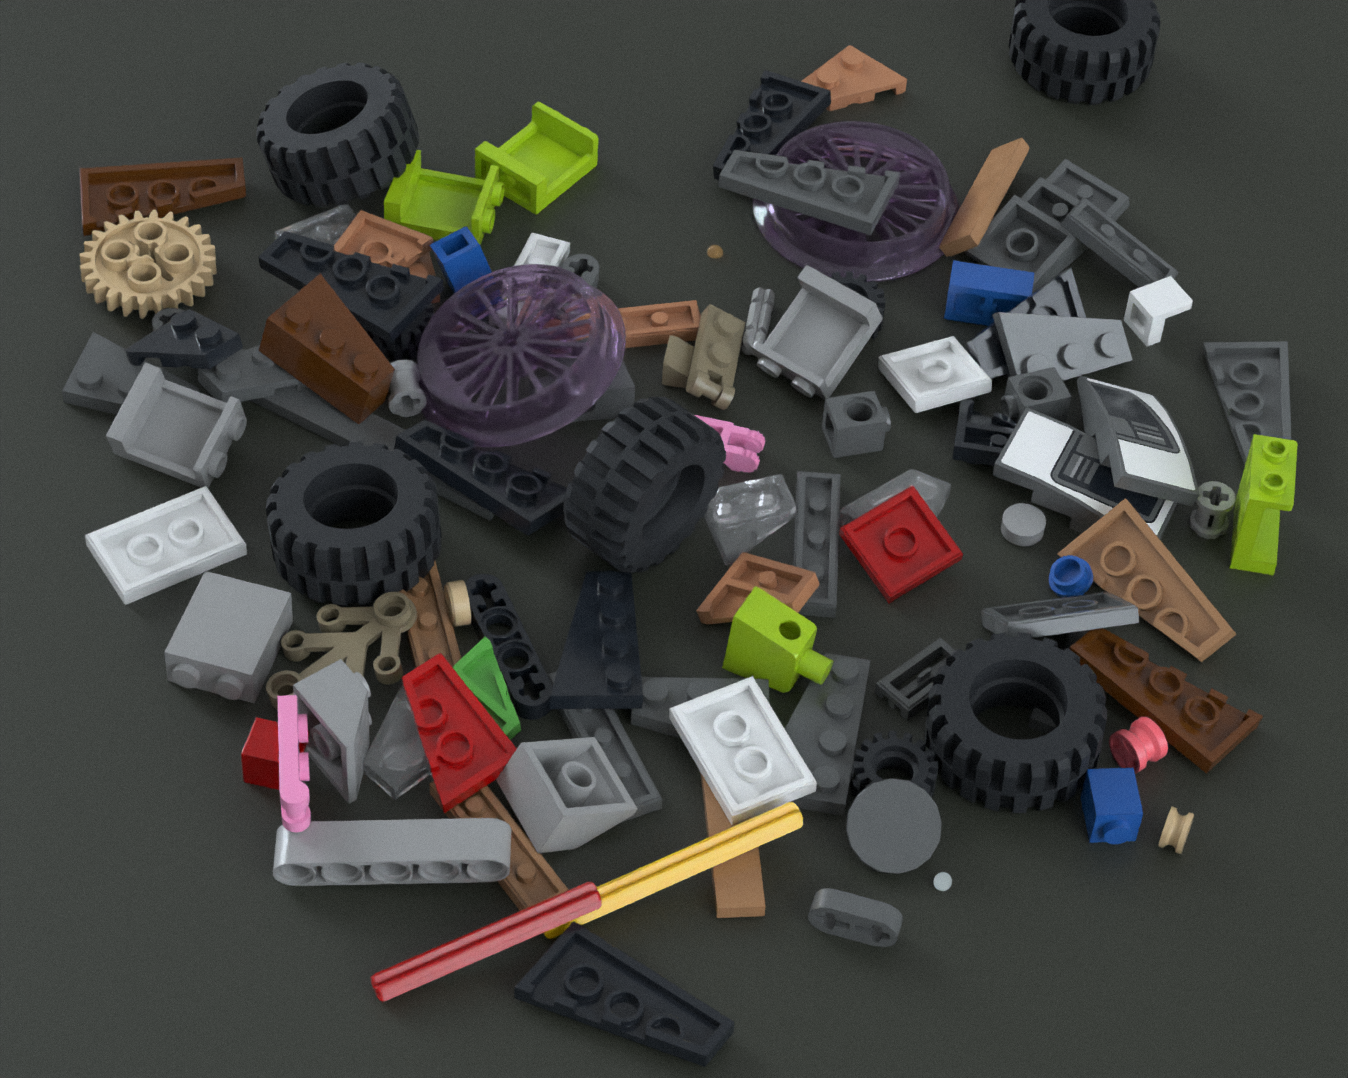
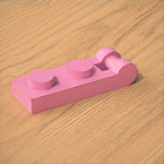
[277,695,311,832]

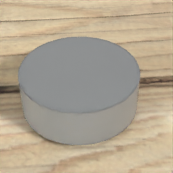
[1001,503,1046,546]

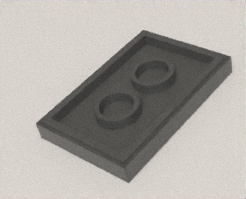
[981,591,1139,638]

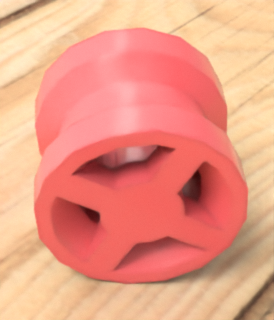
[1109,717,1168,774]

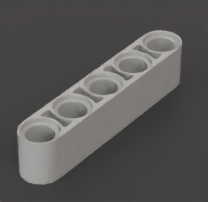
[273,818,512,886]

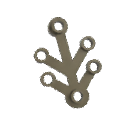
[266,592,417,710]

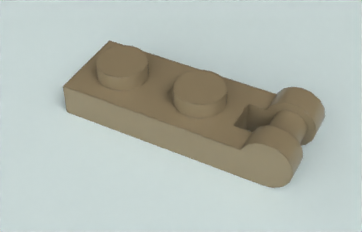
[686,304,745,410]

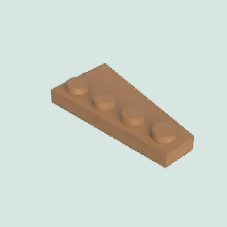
[1057,498,1236,662]

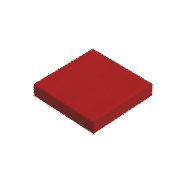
[839,485,963,603]

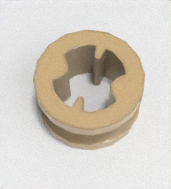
[1158,806,1194,854]

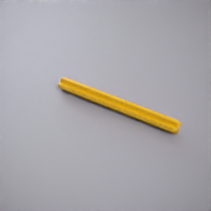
[543,802,803,939]

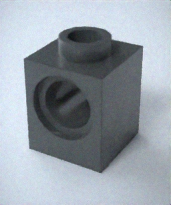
[1001,367,1072,423]
[822,391,891,458]

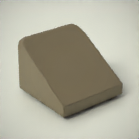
[662,335,694,388]

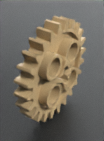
[80,210,217,319]

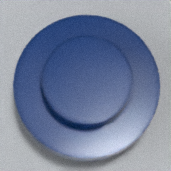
[1049,555,1094,598]

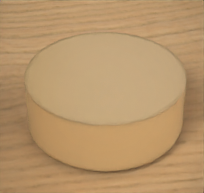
[444,580,471,627]

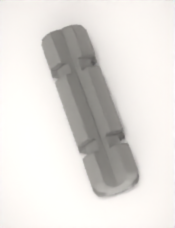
[742,287,775,356]

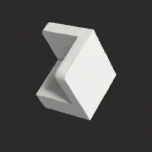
[1124,276,1193,347]

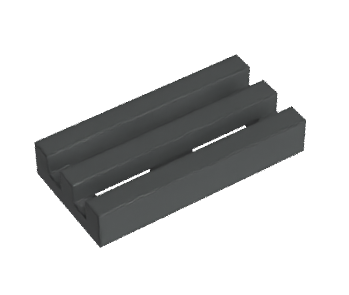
[875,637,955,721]

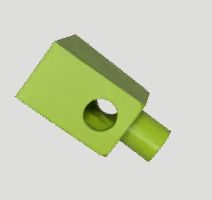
[722,586,834,693]

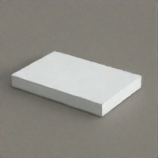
[85,486,247,605]
[669,676,817,825]

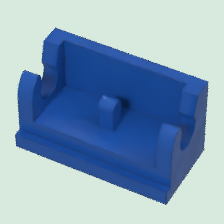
[944,260,1034,326]

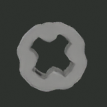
[388,360,427,417]
[1189,481,1236,539]

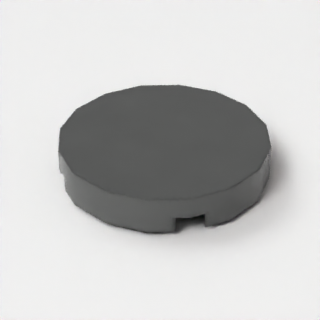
[846,778,942,874]

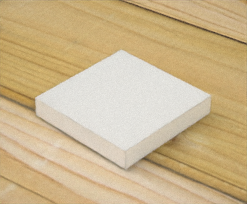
[878,336,992,413]

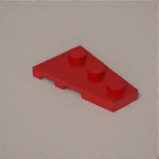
[402,652,517,813]

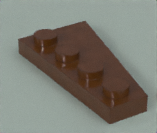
[79,157,246,236]
[1069,628,1263,774]

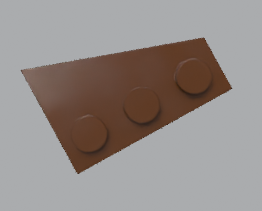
[259,273,395,424]

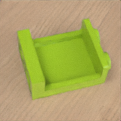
[475,101,598,215]
[384,150,505,245]
[1230,434,1298,575]

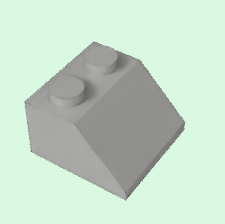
[293,659,372,804]
[496,737,637,853]

